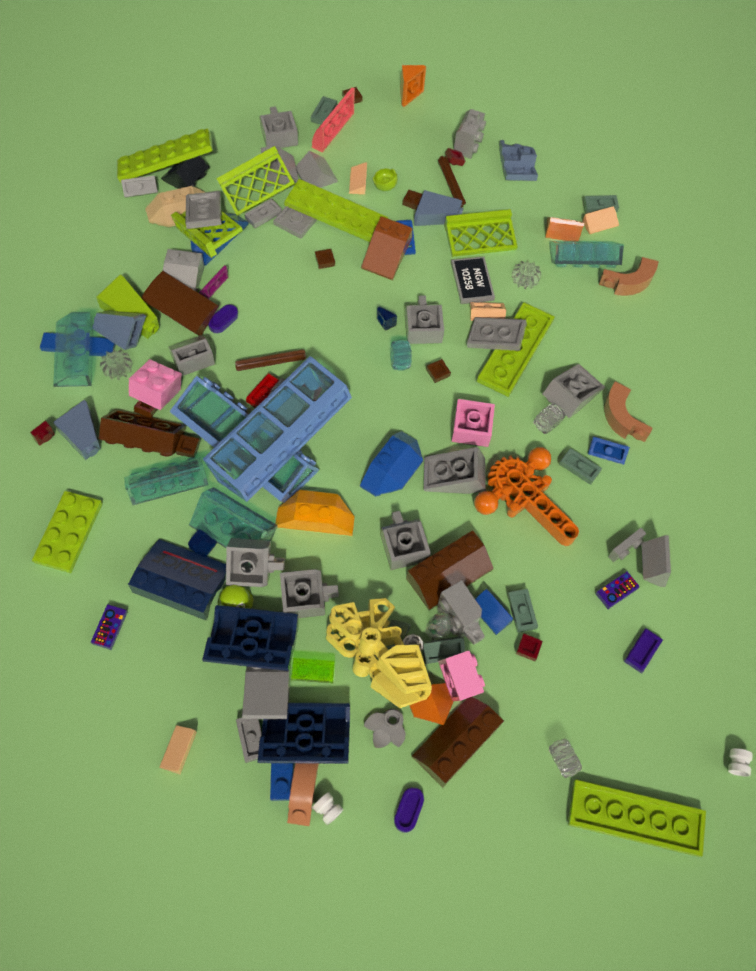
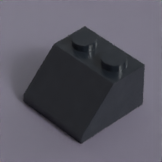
[161,156,209,189]

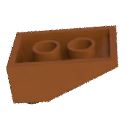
[361,216,413,280]

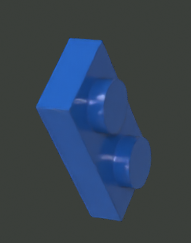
[270,763,293,801]

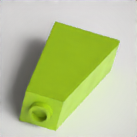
[96,274,160,339]

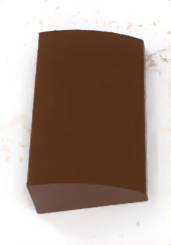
[141,271,219,336]

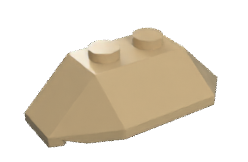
[145,186,204,227]

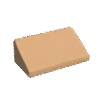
[349,162,367,195]
[583,206,619,234]
[470,302,506,321]
[159,725,197,775]

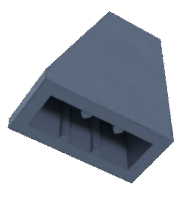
[414,190,464,226]
[92,310,146,350]
[54,400,101,460]

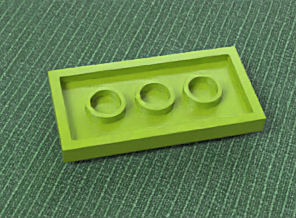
[32,491,102,573]

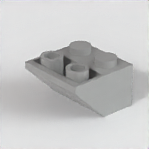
[261,146,298,186]
[168,335,215,376]

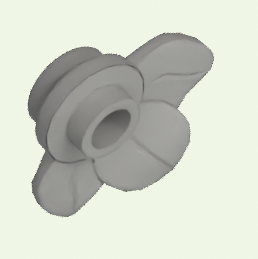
[364,709,406,748]

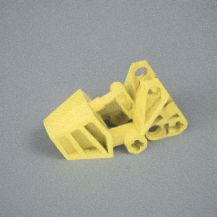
[326,598,432,708]

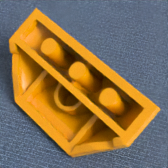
[275,490,355,536]

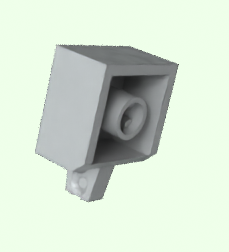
[259,106,298,148]
[454,109,486,159]
[405,296,444,344]
[380,511,431,570]
[226,538,285,587]
[280,569,339,618]
[437,580,485,645]

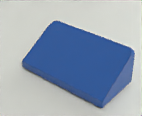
[588,436,630,465]
[475,589,513,635]

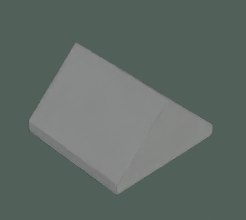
[296,151,338,188]
[642,535,671,587]

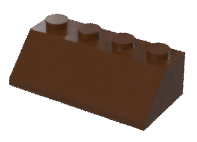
[99,409,187,457]
[406,530,494,611]
[412,697,504,788]

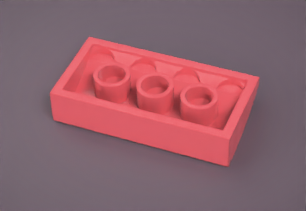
[312,88,355,153]

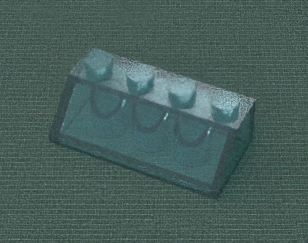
[549,240,624,268]
[53,312,93,387]
[124,457,208,505]
[189,487,278,563]

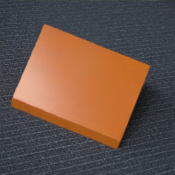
[400,65,426,107]
[545,217,584,242]

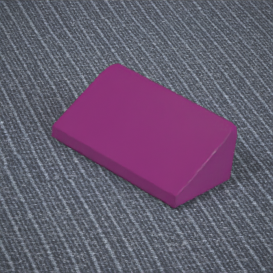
[198,265,228,299]

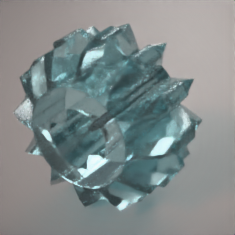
[390,340,412,371]

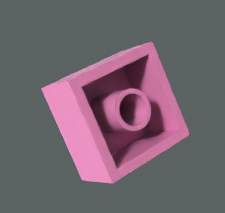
[129,359,182,410]
[452,399,495,447]
[438,651,485,701]

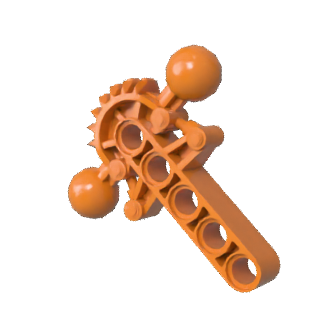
[474,447,579,546]

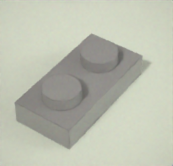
[121,175,158,198]
[245,198,282,228]
[608,528,646,563]
[236,718,262,763]

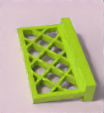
[216,146,295,216]
[444,209,518,257]
[171,211,243,258]

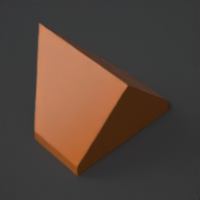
[409,683,453,725]

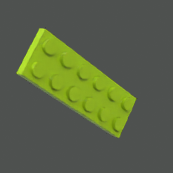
[117,128,213,183]
[284,179,388,242]
[477,302,555,397]
[568,780,706,857]

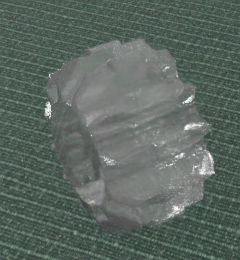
[512,260,541,289]
[100,348,133,380]
[533,403,565,434]
[549,738,582,778]

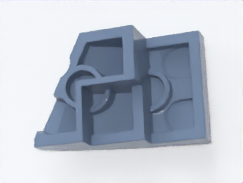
[499,140,538,181]

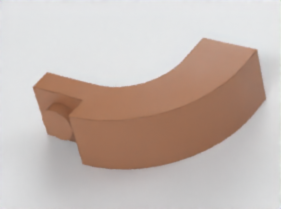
[599,257,659,296]
[604,382,653,442]
[287,763,319,826]

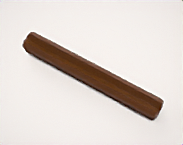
[438,156,466,207]
[235,349,306,371]

